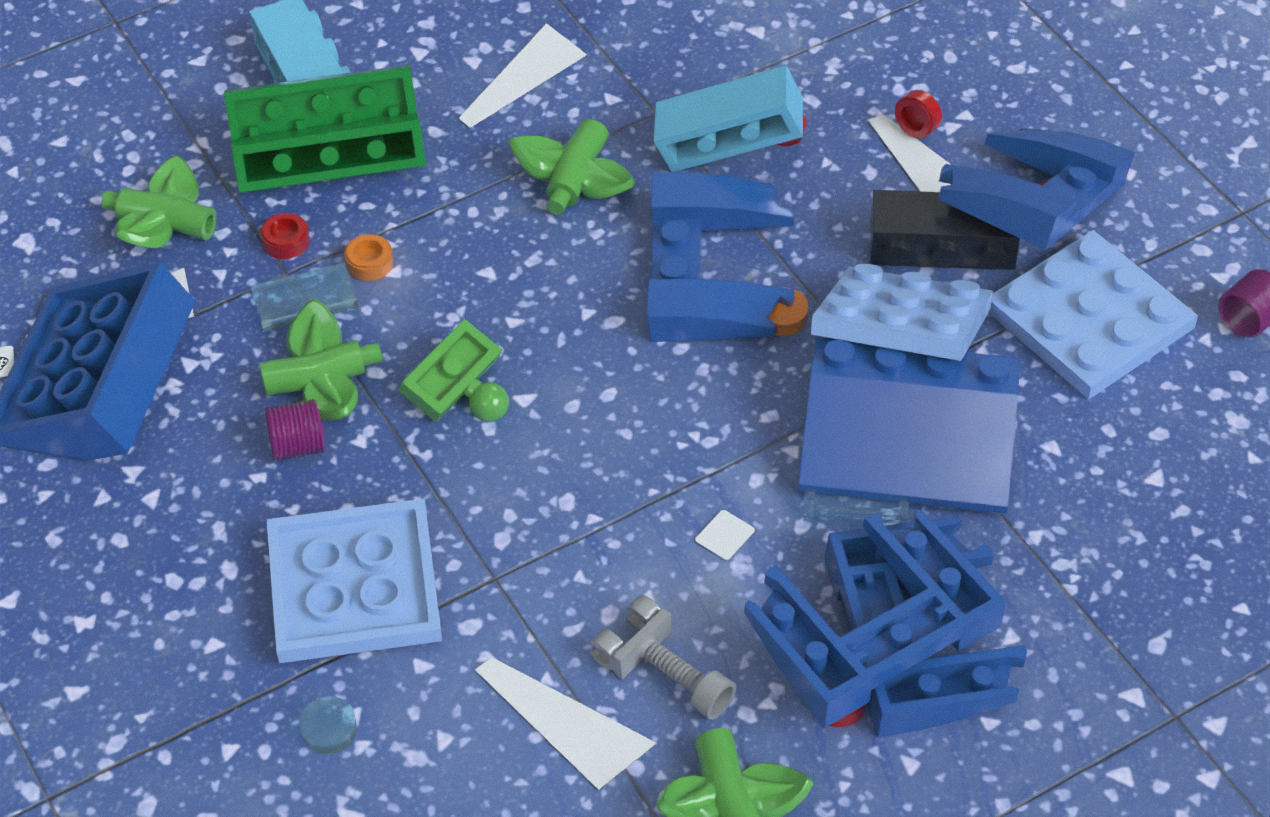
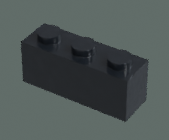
[870,190,1020,270]

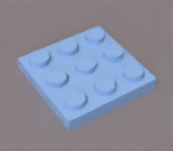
[989,230,1198,400]
[811,264,993,361]
[267,499,442,663]

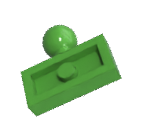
[398,319,509,423]

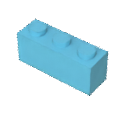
[249,0,351,83]
[654,65,803,172]

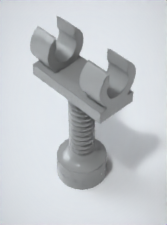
[589,595,736,720]

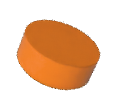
[344,234,394,281]
[768,287,809,336]

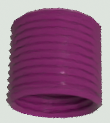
[1218,269,1270,338]
[265,399,325,461]

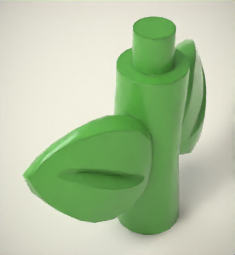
[508,119,635,215]
[101,154,217,248]
[259,298,383,421]
[656,728,813,817]

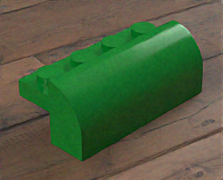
[224,64,426,193]

